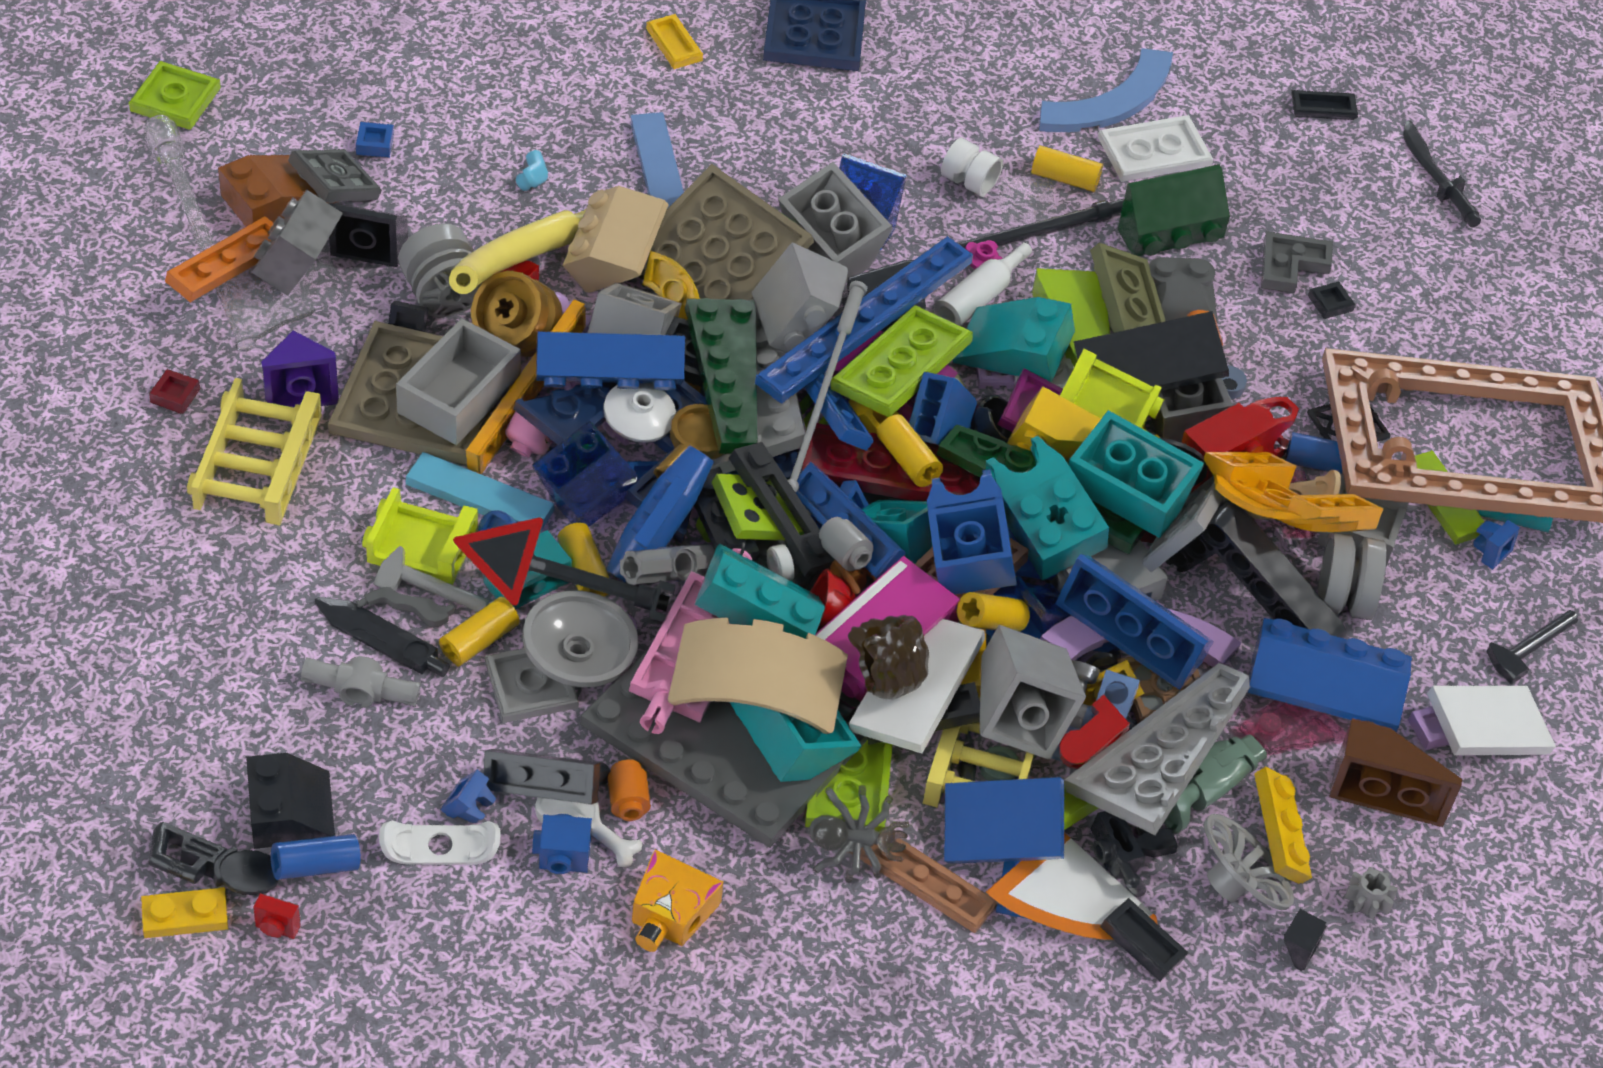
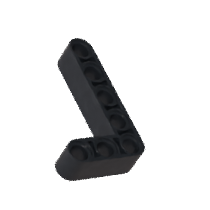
[1165,500,1346,638]

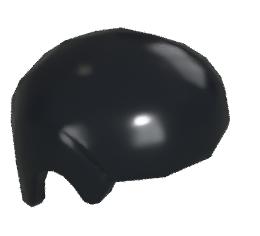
[971,395,1012,443]

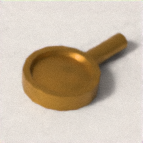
[654,404,723,478]

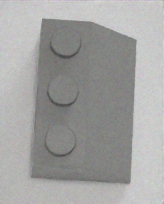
[778,162,893,284]

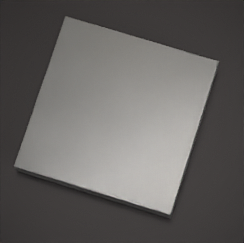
[485,648,579,723]

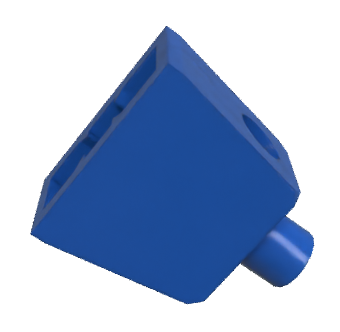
[909,372,977,445]

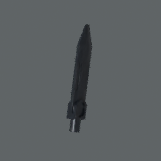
[315,597,450,677]

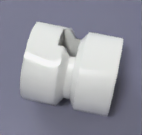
[941,137,1003,197]

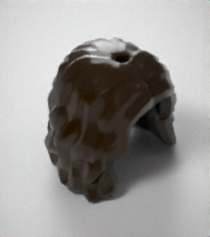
[848,615,929,700]

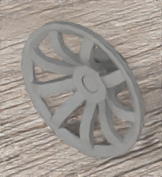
[1204,814,1294,910]

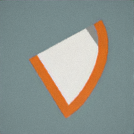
[985,832,1157,940]

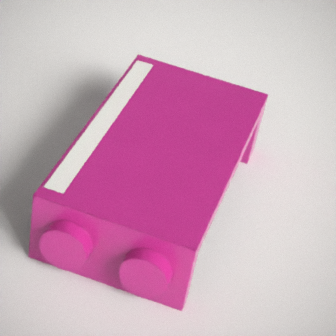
[815,556,960,702]

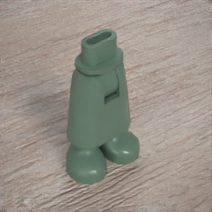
[1163,734,1267,834]

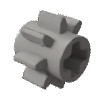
[1345,867,1398,919]

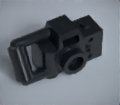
[1090,811,1147,897]

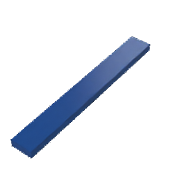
[755,236,973,404]

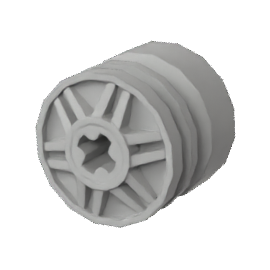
[398,224,484,318]

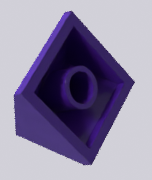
[261,330,339,407]

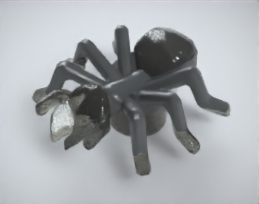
[809,785,909,883]

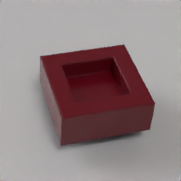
[149,369,200,414]

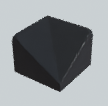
[1284,908,1327,971]

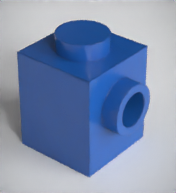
[532,814,592,874]

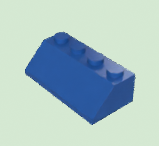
[536,332,685,390]
[1055,554,1214,690]
[1247,618,1412,732]

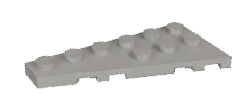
[711,307,810,474]
[1064,663,1250,835]

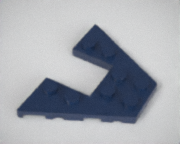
[513,381,707,543]

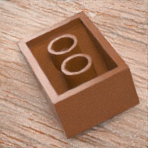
[218,155,339,227]

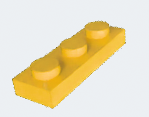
[1254,766,1312,884]

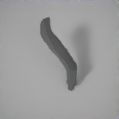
[356,587,455,628]

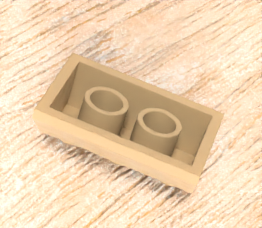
[562,185,668,293]

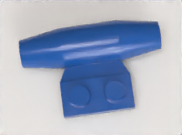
[606,445,714,585]

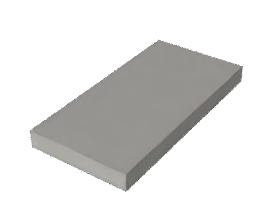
[1142,475,1224,573]

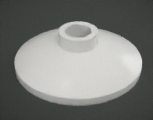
[604,383,676,443]

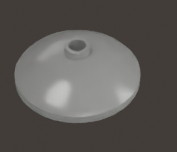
[522,590,638,687]

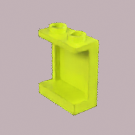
[1060,349,1164,432]
[362,487,478,585]

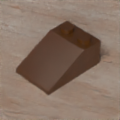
[1329,718,1463,827]

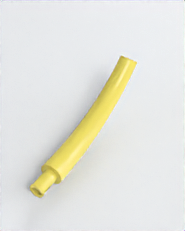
[449,209,586,294]

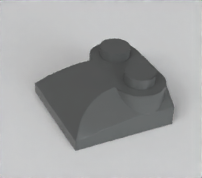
[1149,257,1218,323]

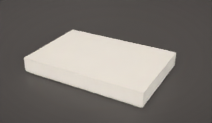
[1098,115,1213,182]
[1427,686,1556,755]

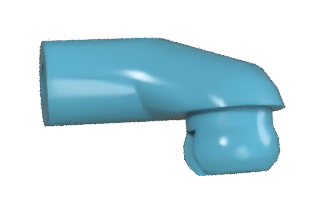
[516,150,548,191]

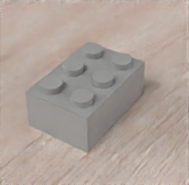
[396,318,521,445]

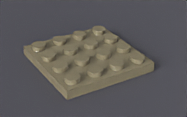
[639,164,814,300]
[328,321,491,465]

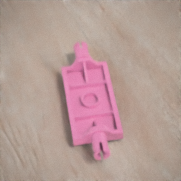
[629,548,752,734]

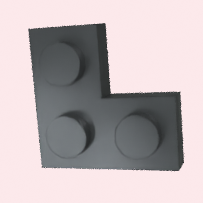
[1261,231,1333,293]

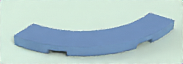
[1039,48,1173,132]

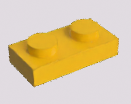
[141,887,228,939]

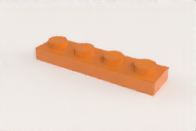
[165,216,273,303]

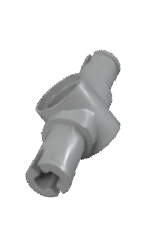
[301,656,421,708]

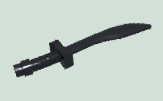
[1403,120,1481,227]

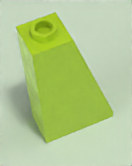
[1032,268,1110,367]

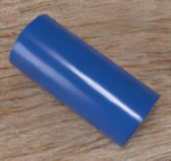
[1285,432,1343,474]
[271,834,361,880]

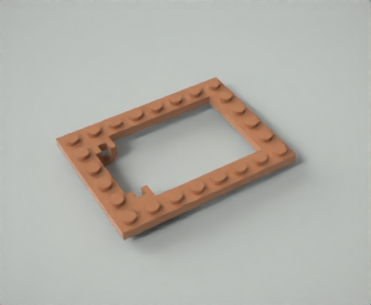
[1322,348,1603,523]

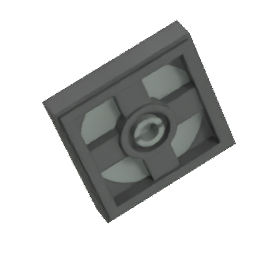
[288,149,382,203]

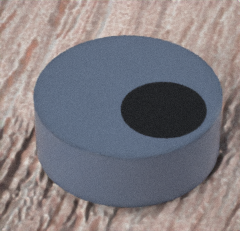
[1222,365,1247,399]

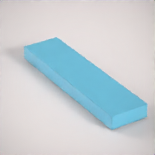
[406,452,554,531]

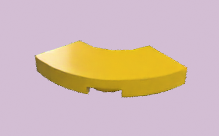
[642,251,700,320]

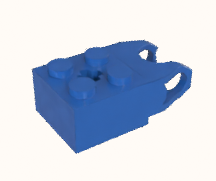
[927,469,1017,595]

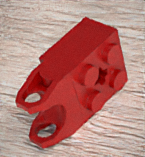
[1181,397,1299,494]

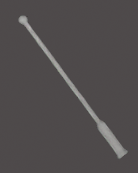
[788,281,867,492]

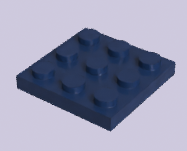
[763,0,866,71]

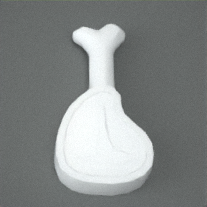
[535,797,642,867]

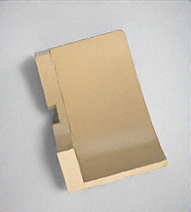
[668,618,848,734]

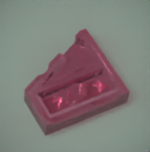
[1240,700,1346,756]

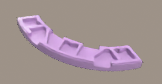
[1040,609,1242,667]

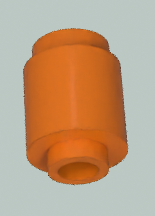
[607,759,651,821]

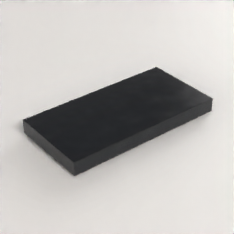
[1074,311,1229,391]

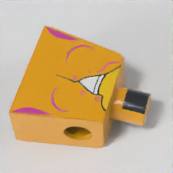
[632,849,724,952]

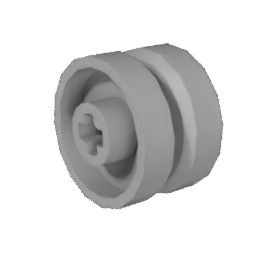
[1318,532,1386,620]

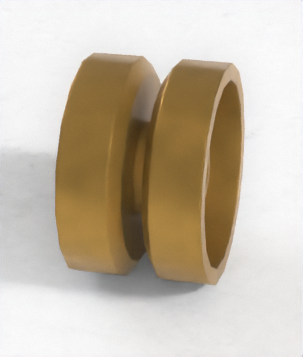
[471,270,563,357]

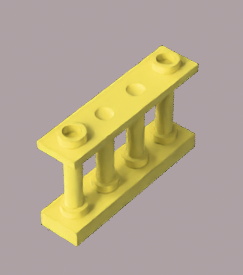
[187,378,322,525]
[923,697,1034,808]

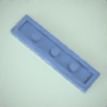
[630,112,684,209]

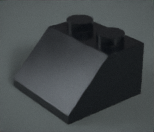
[329,203,408,268]
[246,753,335,849]

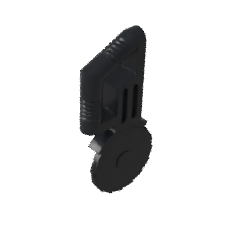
[148,822,280,896]

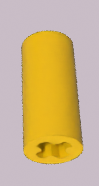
[1031,145,1103,192]
[877,414,943,487]
[557,523,609,597]
[957,592,1030,632]
[439,597,520,667]

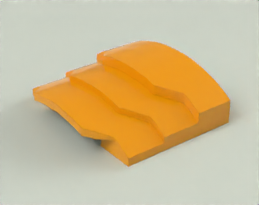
[1204,452,1383,532]

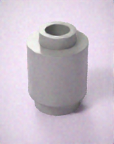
[819,517,873,571]

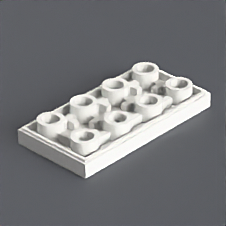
[849,619,985,753]

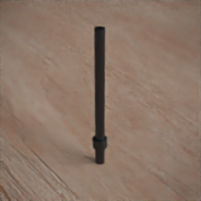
[958,198,1124,248]

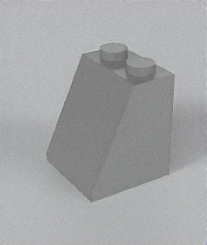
[751,243,848,353]
[980,625,1086,760]

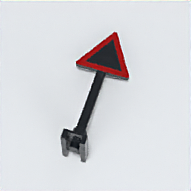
[453,517,676,623]

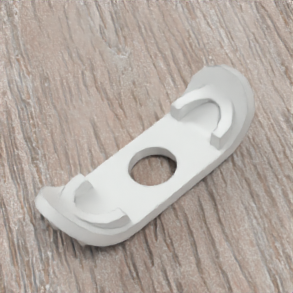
[379,820,501,865]

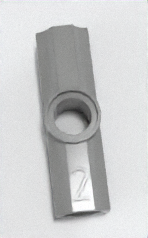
[620,544,715,584]

